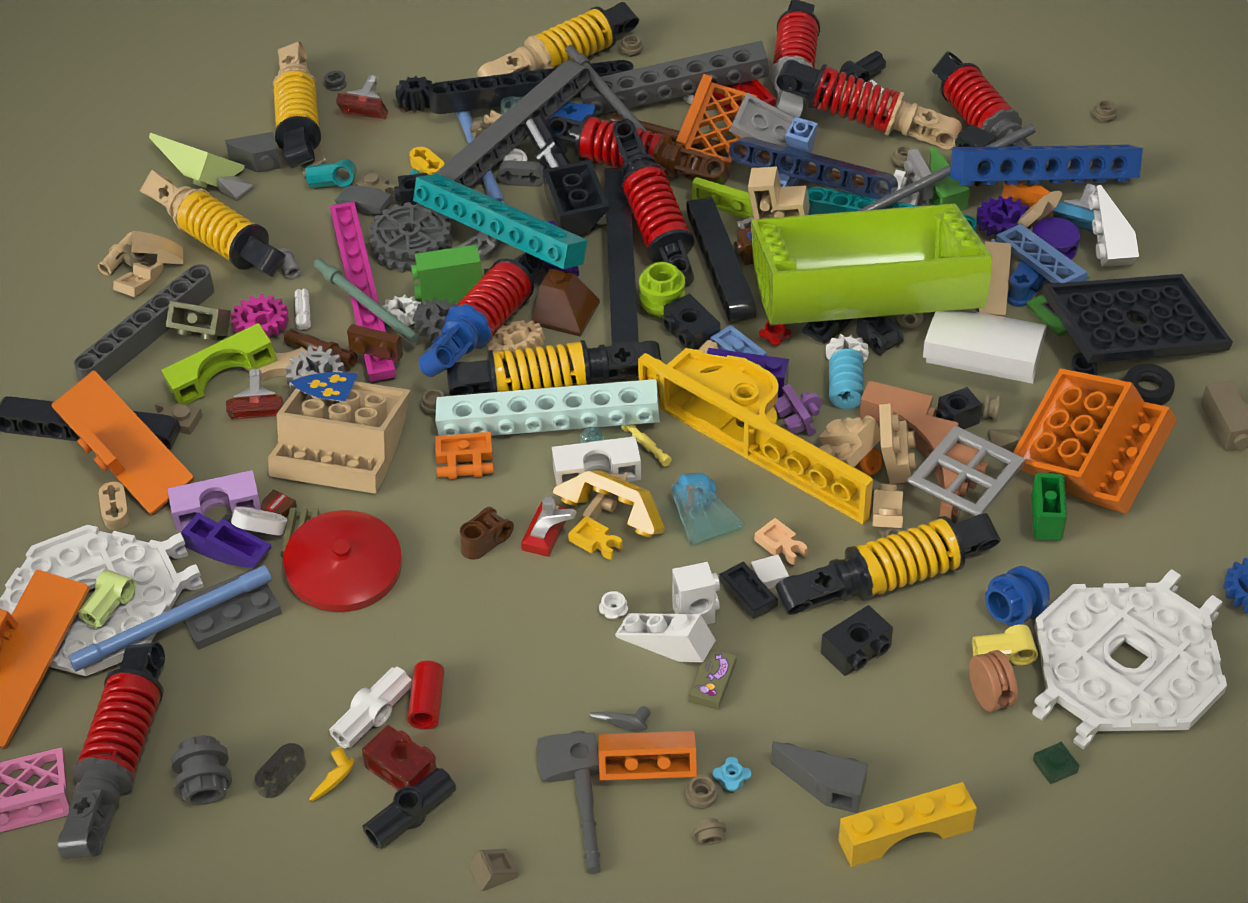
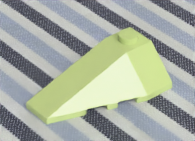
[149,133,245,188]

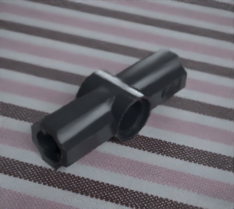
[837,51,886,84]
[524,115,571,168]
[362,767,456,849]

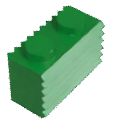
[1031,473,1067,541]

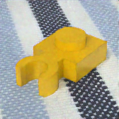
[568,516,623,560]

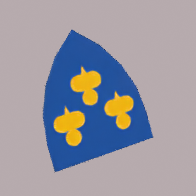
[290,372,358,401]

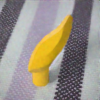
[309,746,355,802]

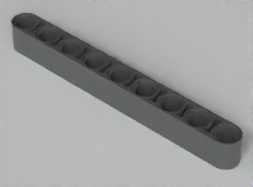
[434,60,591,187]

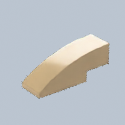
[979,241,1011,317]

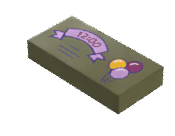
[689,649,737,709]

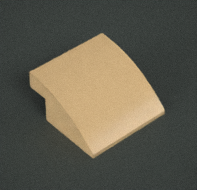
[268,374,411,494]

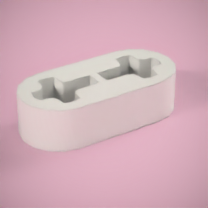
[231,507,288,535]

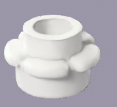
[599,591,628,619]

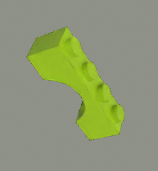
[161,323,278,405]

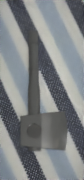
[537,731,601,874]

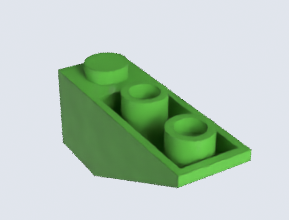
[929,147,971,211]

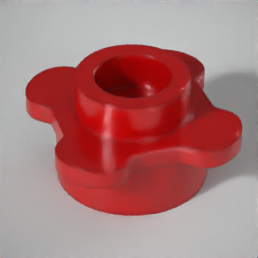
[759,321,791,345]

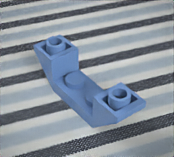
[778,117,818,187]

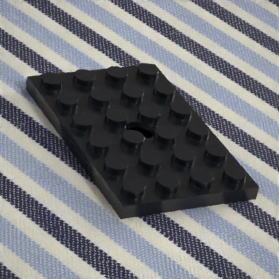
[1042,274,1233,363]

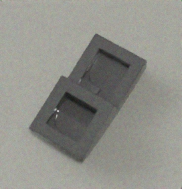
[335,185,393,215]

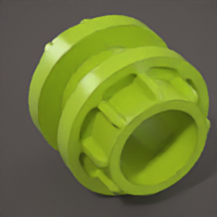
[639,262,685,318]

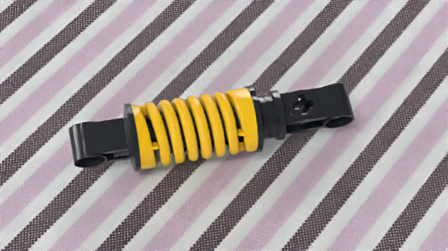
[446,340,662,396]
[775,513,1001,615]

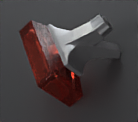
[336,75,388,120]
[226,369,284,420]

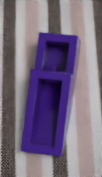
[181,512,271,568]

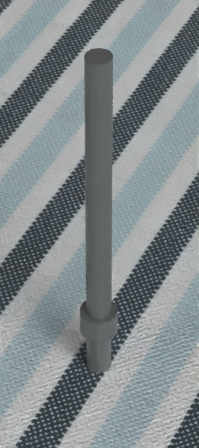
[565,45,647,132]

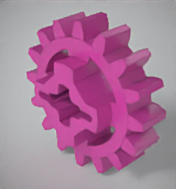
[230,294,289,339]

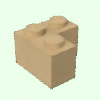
[748,167,810,219]

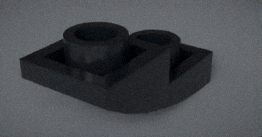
[802,318,853,344]

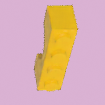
[838,782,977,867]

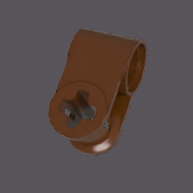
[460,507,514,560]

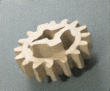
[487,320,545,354]

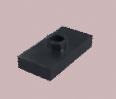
[719,561,778,619]

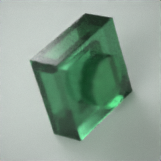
[1033,741,1080,784]

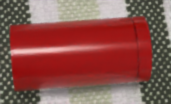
[407,661,445,730]

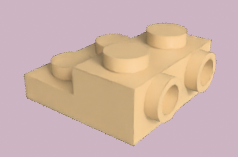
[879,403,917,484]
[818,416,881,467]

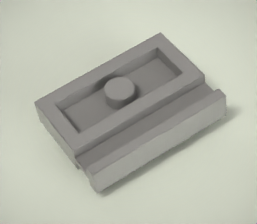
[904,149,934,206]

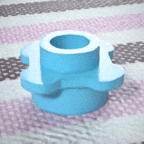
[713,757,751,791]

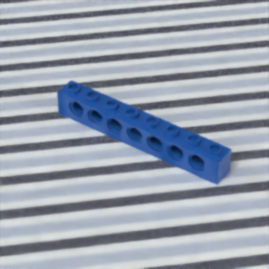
[950,144,1143,186]

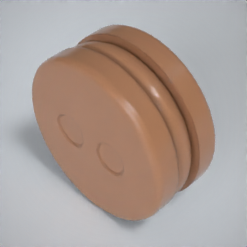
[969,650,1018,712]

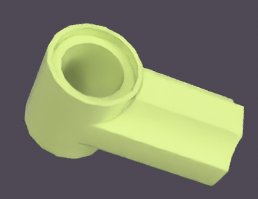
[78,569,136,629]

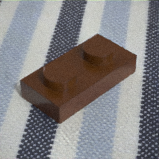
[347,324,403,362]

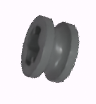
[324,71,347,91]

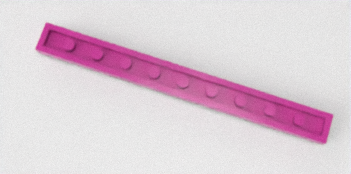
[330,202,396,382]

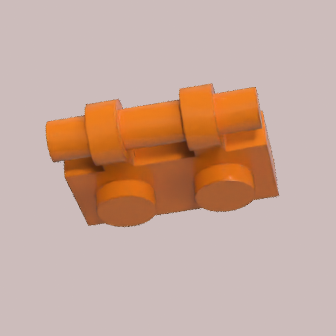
[435,432,494,480]

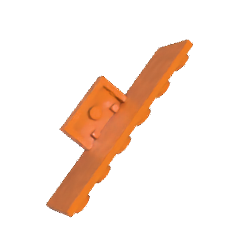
[52,371,195,515]
[0,570,90,749]

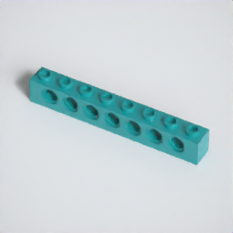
[413,173,588,269]

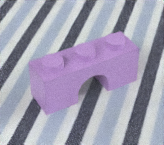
[167,470,261,532]

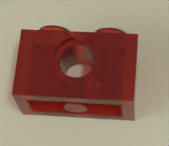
[362,725,437,791]

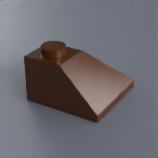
[532,268,600,337]

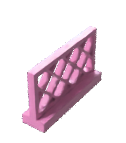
[0,747,71,832]

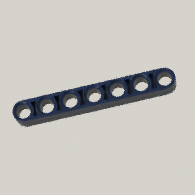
[729,137,898,199]

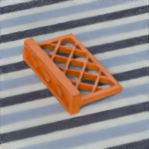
[675,74,757,168]

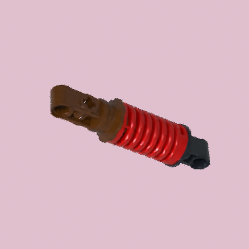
[547,114,729,185]

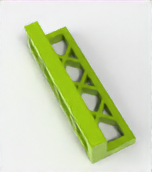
[692,177,754,219]

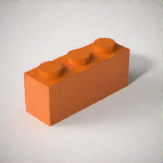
[598,731,697,780]

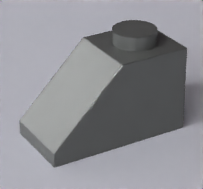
[225,132,280,172]

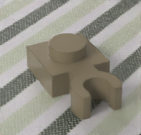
[354,170,396,204]
[150,402,202,435]

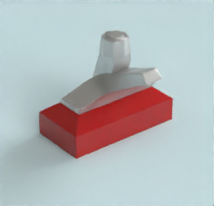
[521,497,577,557]

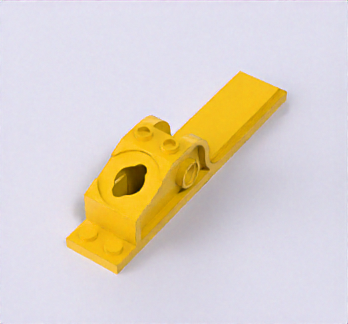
[638,348,873,525]

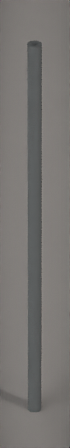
[857,124,1036,211]

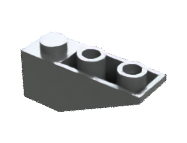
[771,741,868,813]

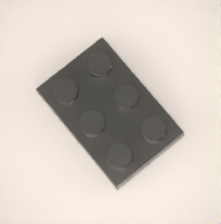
[175,567,282,650]

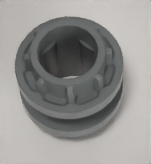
[171,735,232,805]

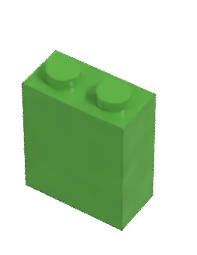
[411,245,482,305]

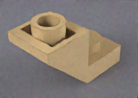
[872,484,903,528]

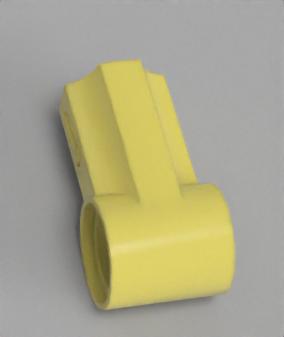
[972,625,1038,666]

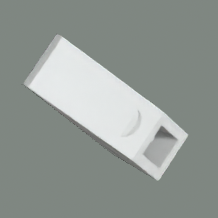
[1089,185,1139,267]
[615,613,716,662]

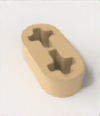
[98,481,130,530]

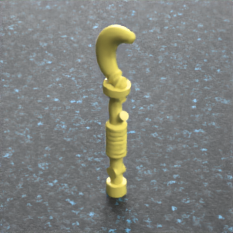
[621,424,672,466]

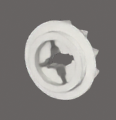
[382,294,421,326]
[826,334,869,363]

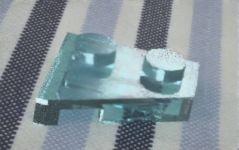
[671,480,744,545]

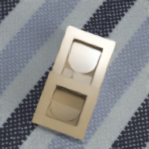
[1017,190,1063,228]
[132,231,183,264]

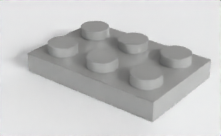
[729,93,794,151]

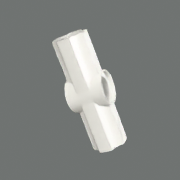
[329,666,412,749]

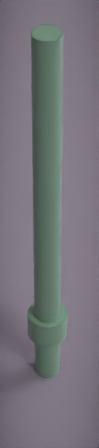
[313,258,419,343]

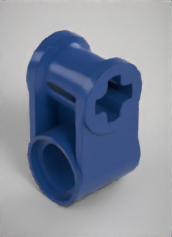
[1007,260,1046,307]

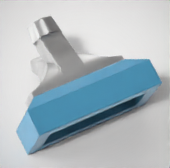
[1053,184,1096,232]

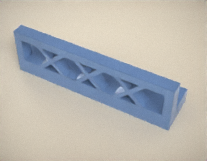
[996,224,1088,284]

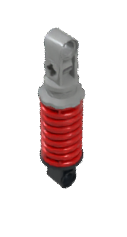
[770,0,820,118]

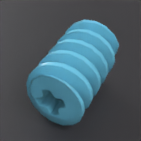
[829,349,864,409]

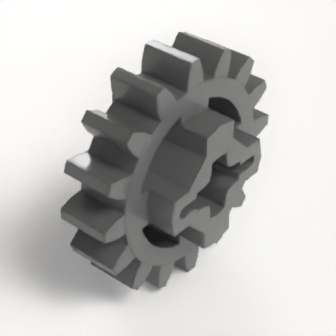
[412,297,457,343]

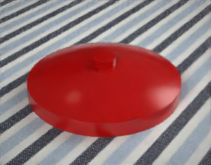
[283,510,402,612]

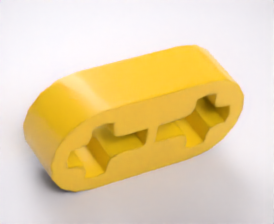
[409,147,445,175]

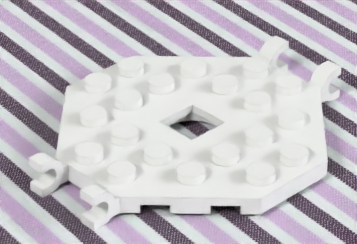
[0,525,204,676]
[1032,569,1227,750]

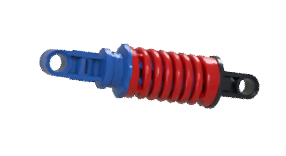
[419,252,543,377]

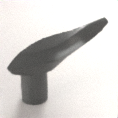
[590,706,651,730]

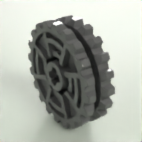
[369,202,453,272]

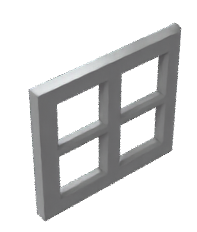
[907,426,1025,516]

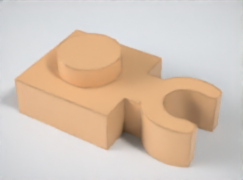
[754,518,807,565]

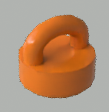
[855,447,883,475]

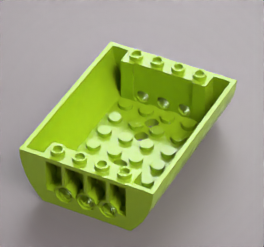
[751,204,992,325]

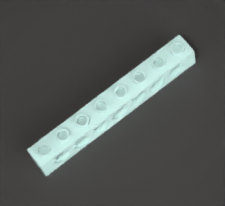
[435,379,660,436]

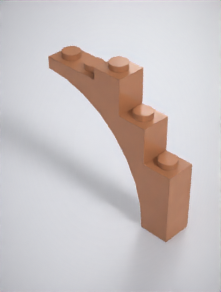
[859,381,988,520]

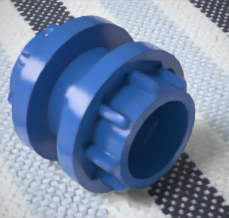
[985,566,1050,626]

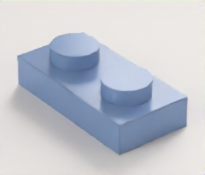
[711,325,767,356]

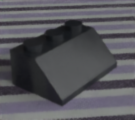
[542,160,609,236]

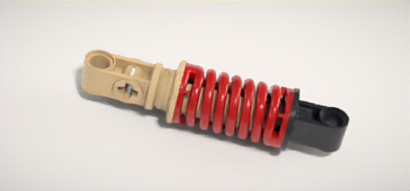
[776,60,962,150]

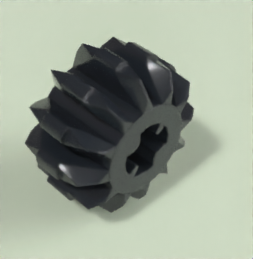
[395,75,432,113]

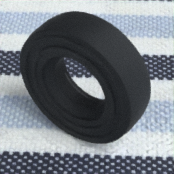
[1124,364,1175,406]

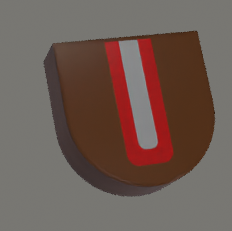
[261,489,297,518]

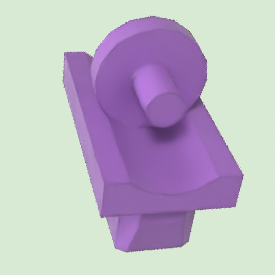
[774,384,822,436]

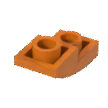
[1002,181,1053,217]

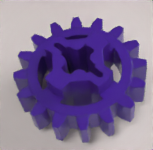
[976,196,1031,237]

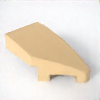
[113,262,164,297]

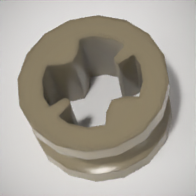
[983,394,1000,420]

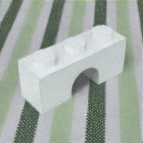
[552,436,641,486]

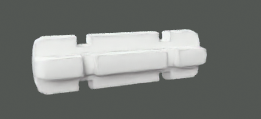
[294,288,311,331]

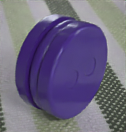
[1032,217,1080,260]

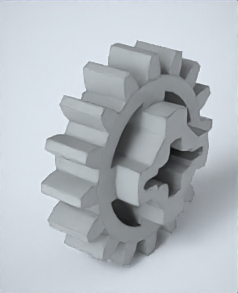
[285,346,345,393]

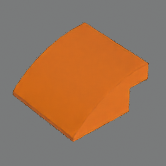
[1013,368,1177,514]

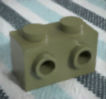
[166,301,231,340]

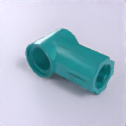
[306,159,357,188]

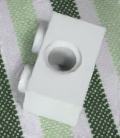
[672,562,720,624]

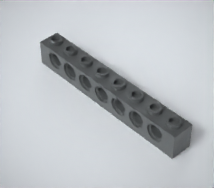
[580,41,770,115]

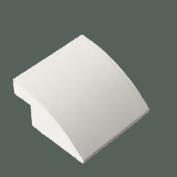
[923,309,1047,384]

